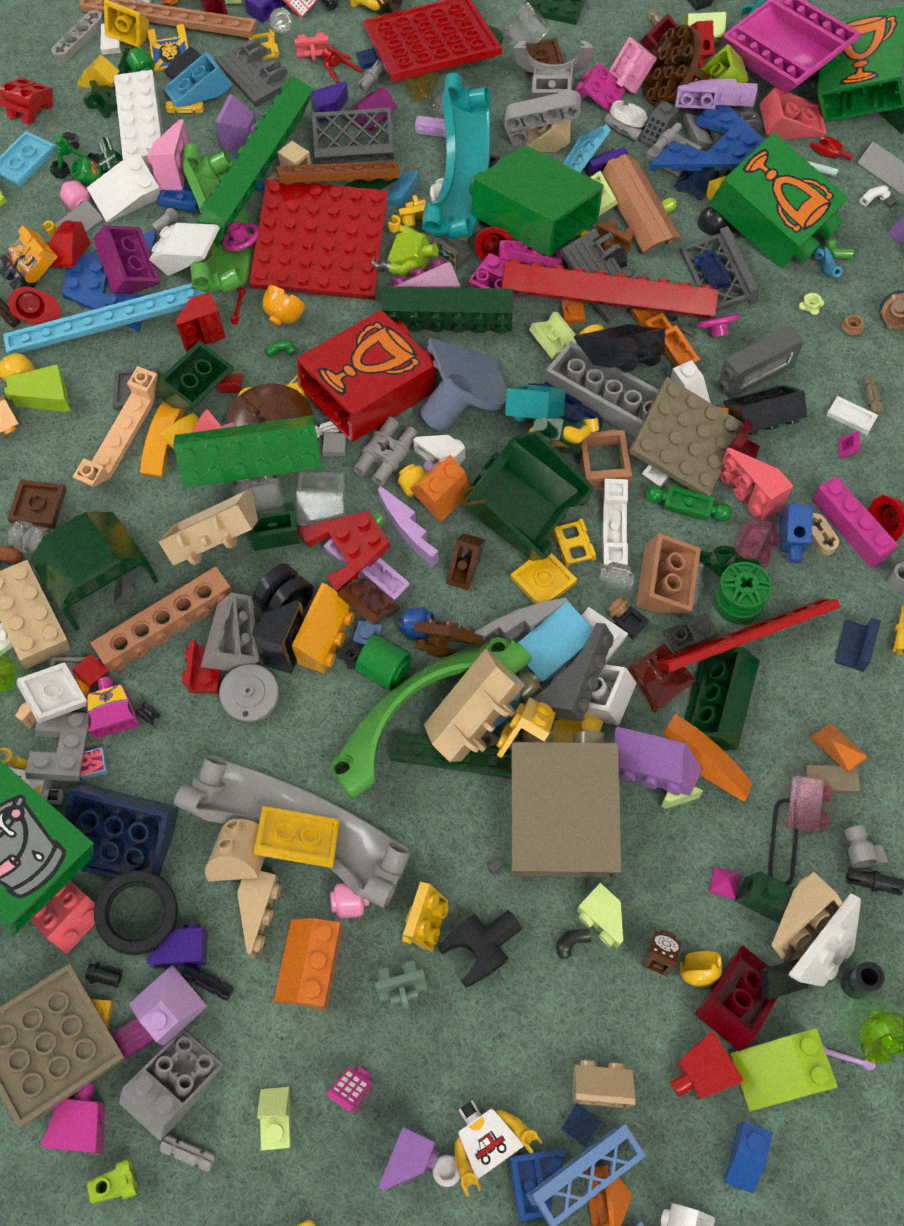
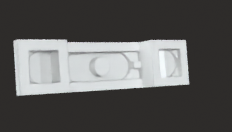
[603,479,628,567]

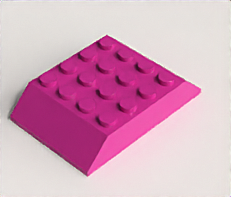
[722,0,862,94]

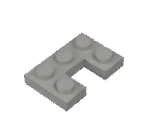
[25,712,89,781]

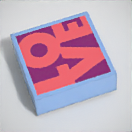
[80,747,108,779]

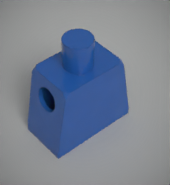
[779,504,813,564]

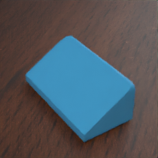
[387,171,420,209]

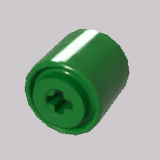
[355,634,412,691]

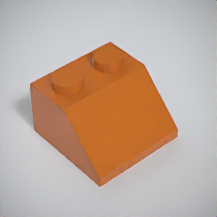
[409,454,469,523]

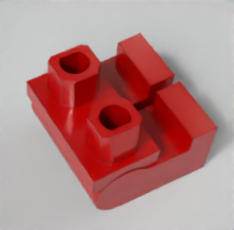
[0,77,53,124]

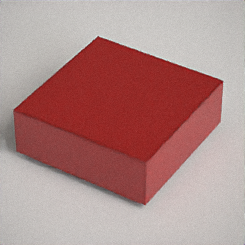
[72,654,109,689]

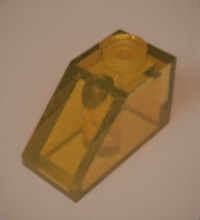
[403,72,439,102]

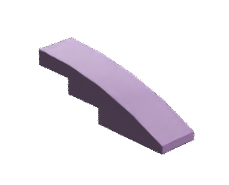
[378,486,439,567]
[323,539,410,601]

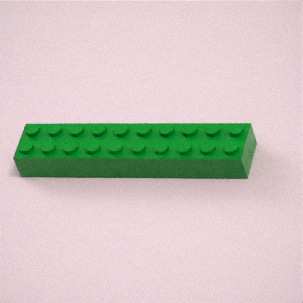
[196,76,313,246]

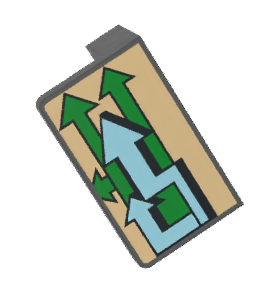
[425,232,470,271]

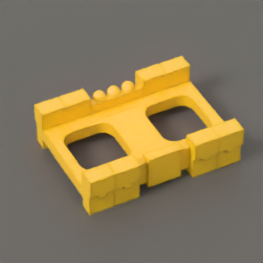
[249,28,279,60]
[553,519,596,567]

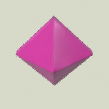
[839,431,860,459]
[709,866,741,900]

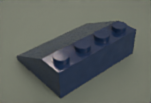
[65,784,179,879]

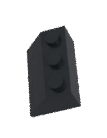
[724,385,807,435]
[252,600,305,674]

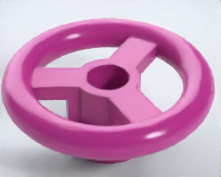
[222,221,258,252]
[696,314,740,337]

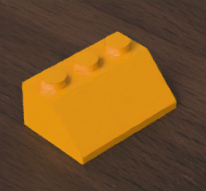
[292,583,355,674]

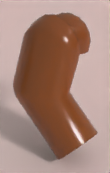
[0,546,24,564]

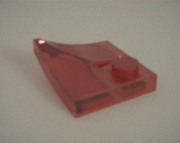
[628,643,696,713]

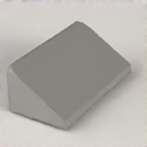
[683,113,714,150]
[57,200,104,233]

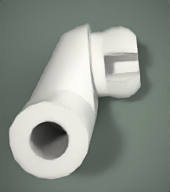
[859,185,891,206]

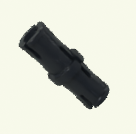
[846,867,904,896]

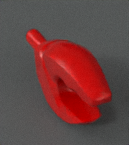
[810,137,854,160]

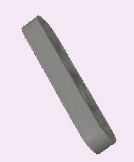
[51,10,104,62]

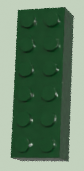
[382,286,513,334]

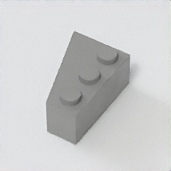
[201,592,259,671]

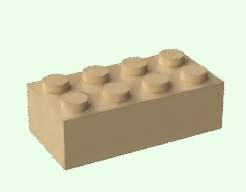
[0,560,71,670]

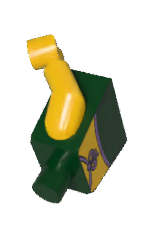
[529,418,599,454]

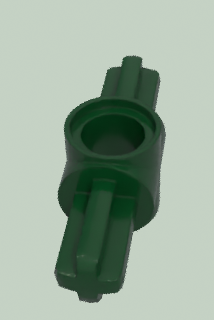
[98,137,123,174]
[699,546,761,576]

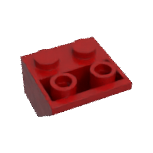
[175,292,226,351]

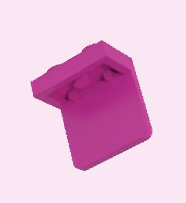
[574,62,626,113]

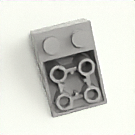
[119,1029,224,1141]

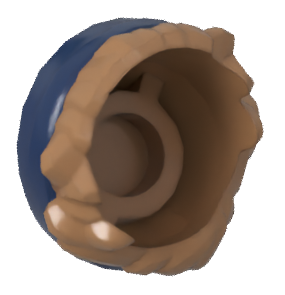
[879,290,904,330]

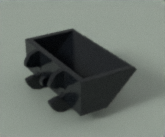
[574,324,665,373]

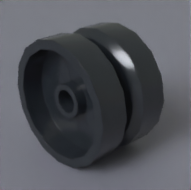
[252,563,314,613]

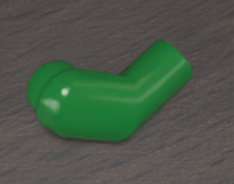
[264,340,297,358]

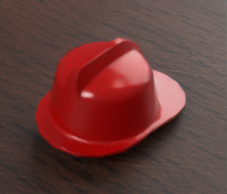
[8,286,61,325]

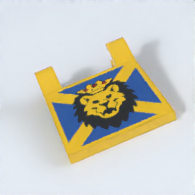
[147,24,188,72]

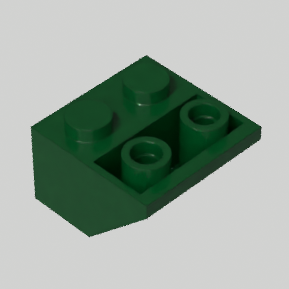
[249,502,300,551]

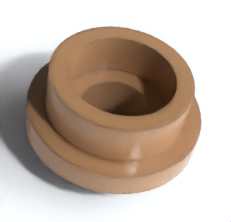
[841,315,864,336]
[606,596,628,618]

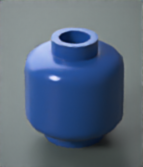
[398,607,435,640]

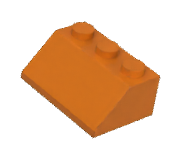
[274,918,343,1011]

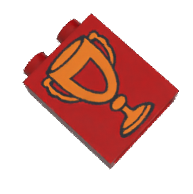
[297,310,438,443]

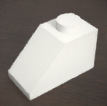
[670,360,710,402]
[413,435,465,465]

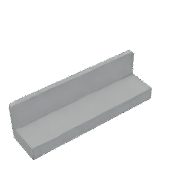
[858,142,904,196]

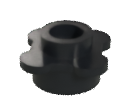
[337,641,362,669]

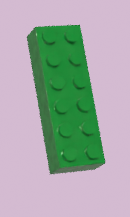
[173,415,322,488]

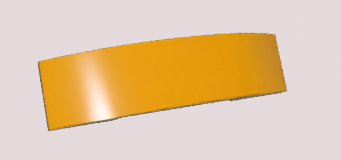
[140,401,185,477]

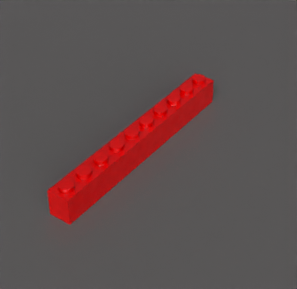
[500,259,718,319]

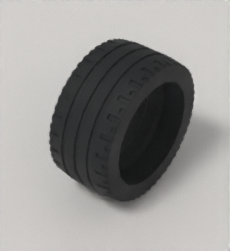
[94,871,178,955]

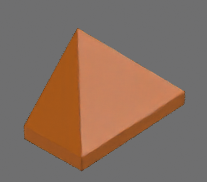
[811,723,867,773]
[585,1165,632,1226]

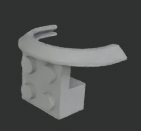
[514,40,593,99]

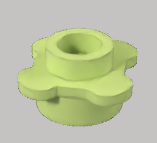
[799,293,824,315]

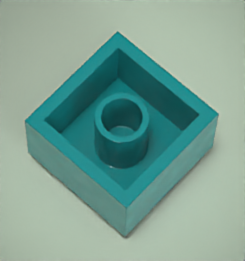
[505,384,566,422]

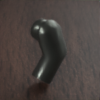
[555,928,591,959]

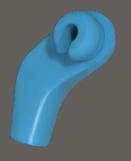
[814,247,843,277]

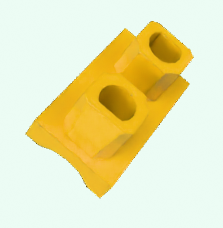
[399,195,426,229]

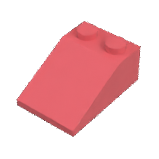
[759,87,827,139]

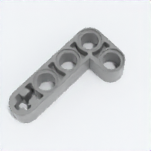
[505,90,581,146]

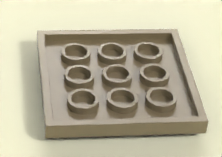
[629,377,742,496]
[0,964,125,1130]

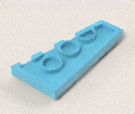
[563,124,611,172]

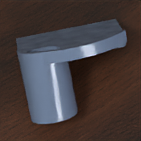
[420,338,507,432]

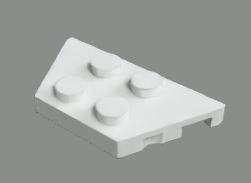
[789,893,861,987]

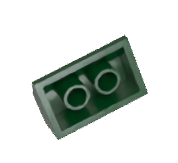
[155,341,234,410]

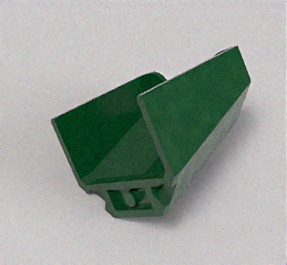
[462,430,595,561]
[30,512,159,631]

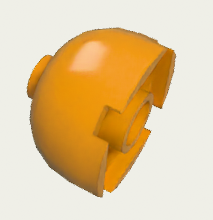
[262,285,306,326]

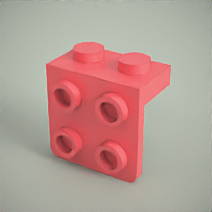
[30,881,96,954]

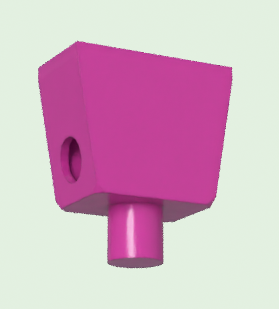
[41,1083,105,1154]

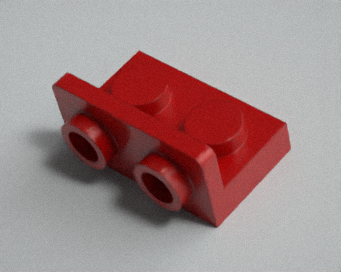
[182,640,221,694]

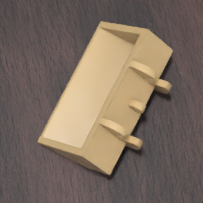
[158,488,258,566]
[424,649,525,762]

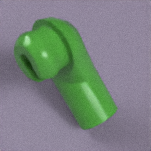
[824,238,854,259]

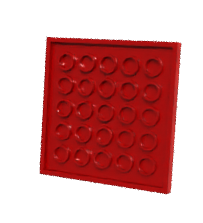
[362,0,502,82]
[249,179,388,300]

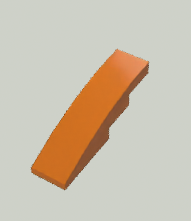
[630,309,700,367]
[663,714,753,802]

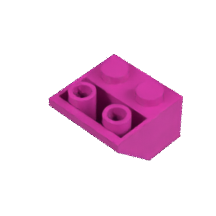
[468,253,519,301]

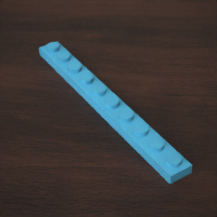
[3,283,215,355]

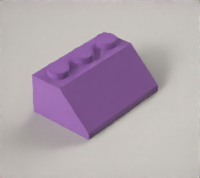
[615,727,702,796]

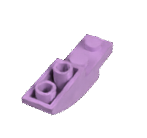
[675,79,758,109]

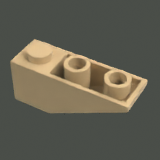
[237,871,282,959]

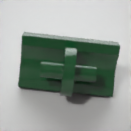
[83,80,118,118]

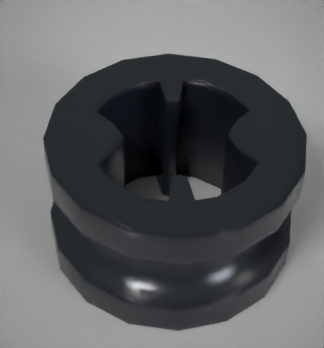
[135,702,161,726]

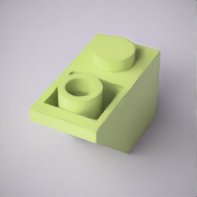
[577,883,623,949]

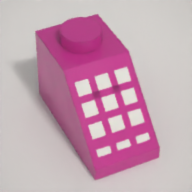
[326,1066,374,1115]

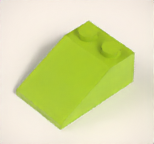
[730,1028,838,1112]

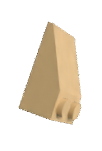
[771,872,843,963]

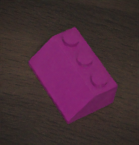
[93,225,161,294]

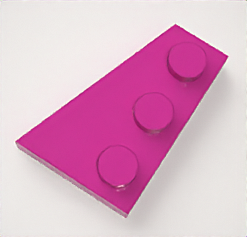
[498,241,562,268]

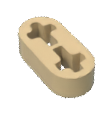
[811,513,839,555]

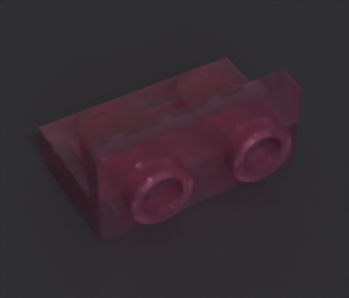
[733,518,779,569]
[787,776,832,834]

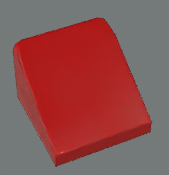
[218,374,244,394]

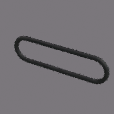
[768,798,800,885]

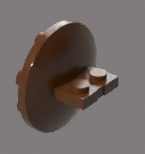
[643,25,711,106]
[225,383,315,426]

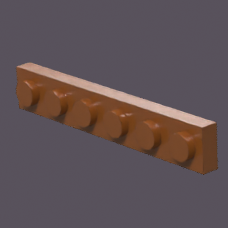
[276,161,400,185]

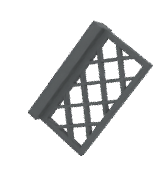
[312,107,394,164]
[681,226,759,312]

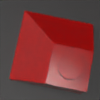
[48,220,91,268]

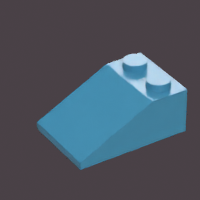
[163,51,232,107]

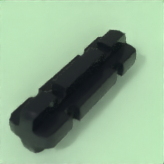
[182,964,234,1001]

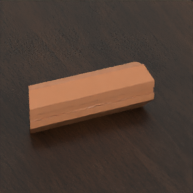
[602,154,681,255]

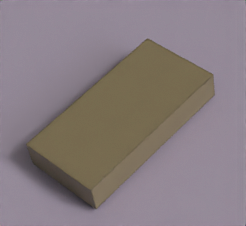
[804,765,860,794]

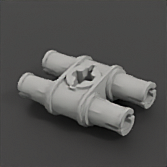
[353,417,418,486]

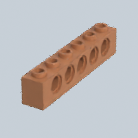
[90,566,233,673]

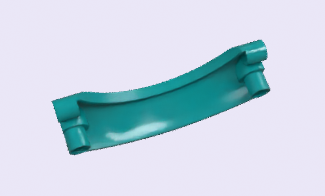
[422,73,491,240]

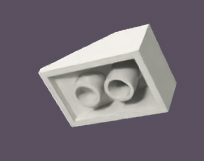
[87,153,160,223]
[149,223,220,276]
[551,659,637,726]

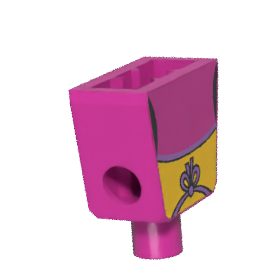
[87,677,141,739]

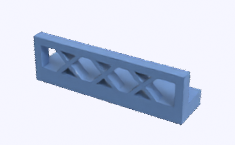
[526,1124,646,1226]

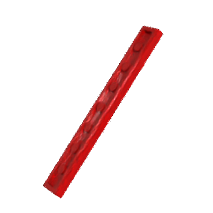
[657,598,840,672]

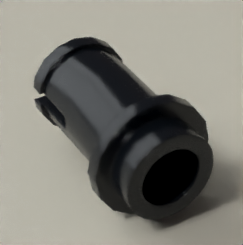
[85,962,123,988]

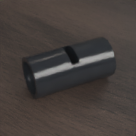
[841,961,885,999]

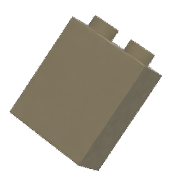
[511,731,622,878]

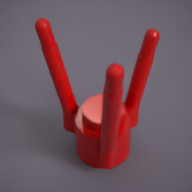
[322,45,363,83]

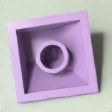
[129,965,207,1046]

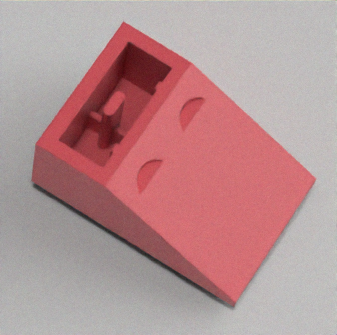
[719,448,793,523]

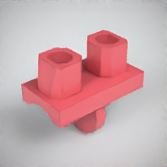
[294,32,329,62]

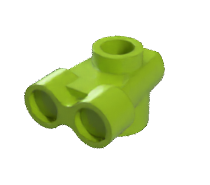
[87,1159,138,1204]

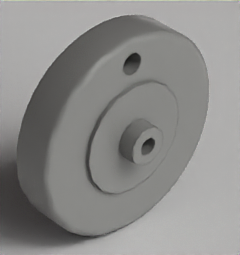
[219,663,280,723]

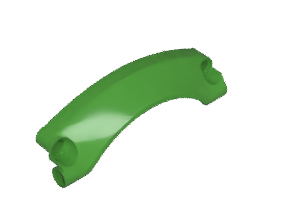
[182,144,251,293]
[331,637,532,800]

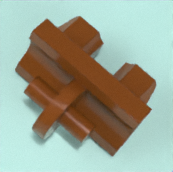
[596,219,634,255]

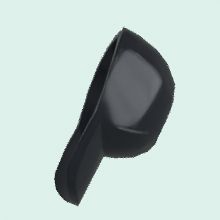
[697,206,739,238]

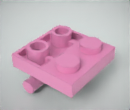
[609,37,657,94]

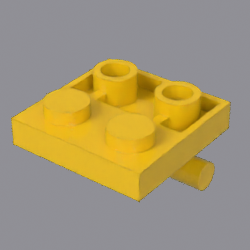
[401,882,449,952]

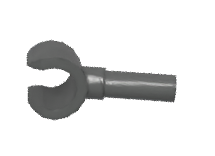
[668,314,695,337]

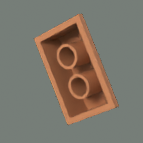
[636,533,701,614]

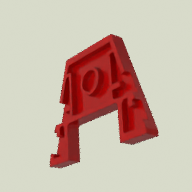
[298,511,391,593]

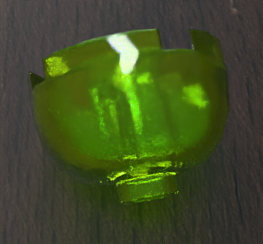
[858,1009,904,1064]

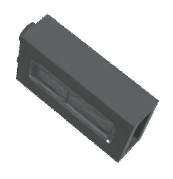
[717,325,804,399]

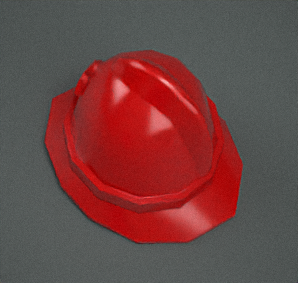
[475,227,514,261]
[867,494,904,542]

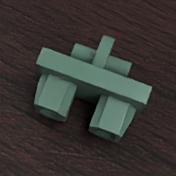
[375,960,428,1010]

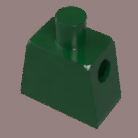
[735,872,794,924]

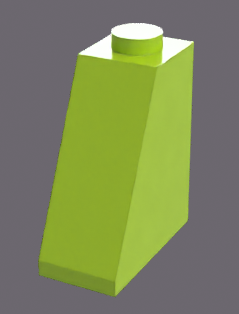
[4,364,71,412]

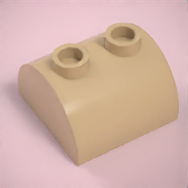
[205,819,265,882]

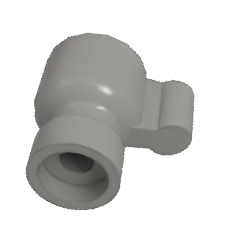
[844,825,889,869]

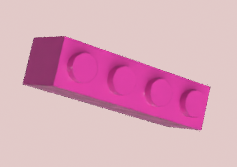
[812,476,898,569]

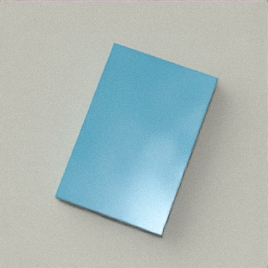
[0,131,58,187]
[518,601,593,684]

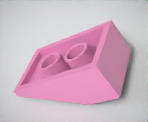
[148,119,189,190]

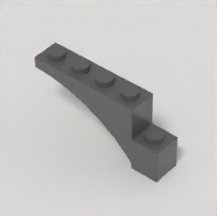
[519,623,614,732]

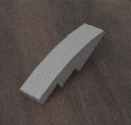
[474,597,569,646]

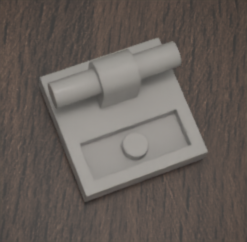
[645,123,702,176]

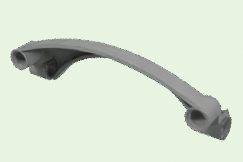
[174,755,411,908]

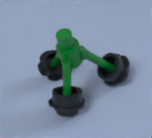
[50,132,100,179]

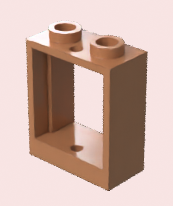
[579,429,632,490]

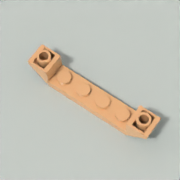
[73,366,158,487]

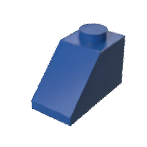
[724,1122,773,1194]

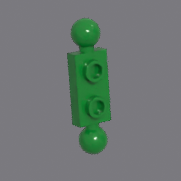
[646,485,732,522]

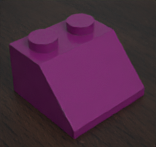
[342,86,397,131]

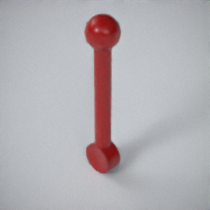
[231,287,246,325]

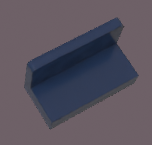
[675,167,719,200]
[835,618,881,672]

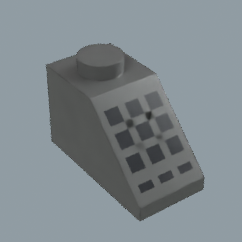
[639,101,680,148]

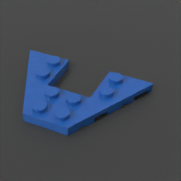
[650,105,764,171]
[61,230,157,333]

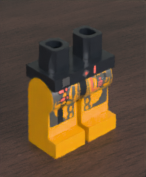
[0,225,58,290]

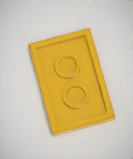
[253,806,340,868]

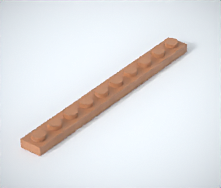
[79,0,257,38]

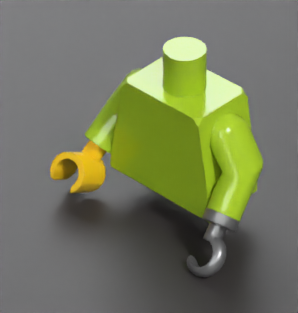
[371,215,439,277]

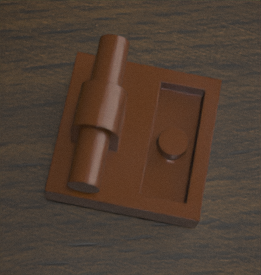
[414,619,484,658]

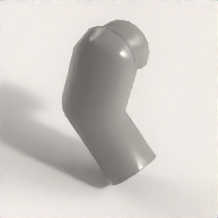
[152,208,179,233]

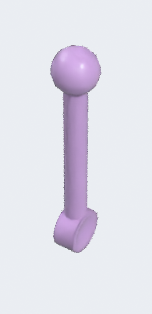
[823,1045,875,1071]

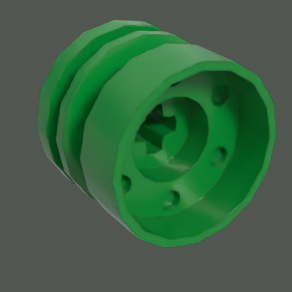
[713,562,772,625]

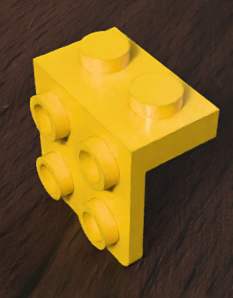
[496,697,556,758]

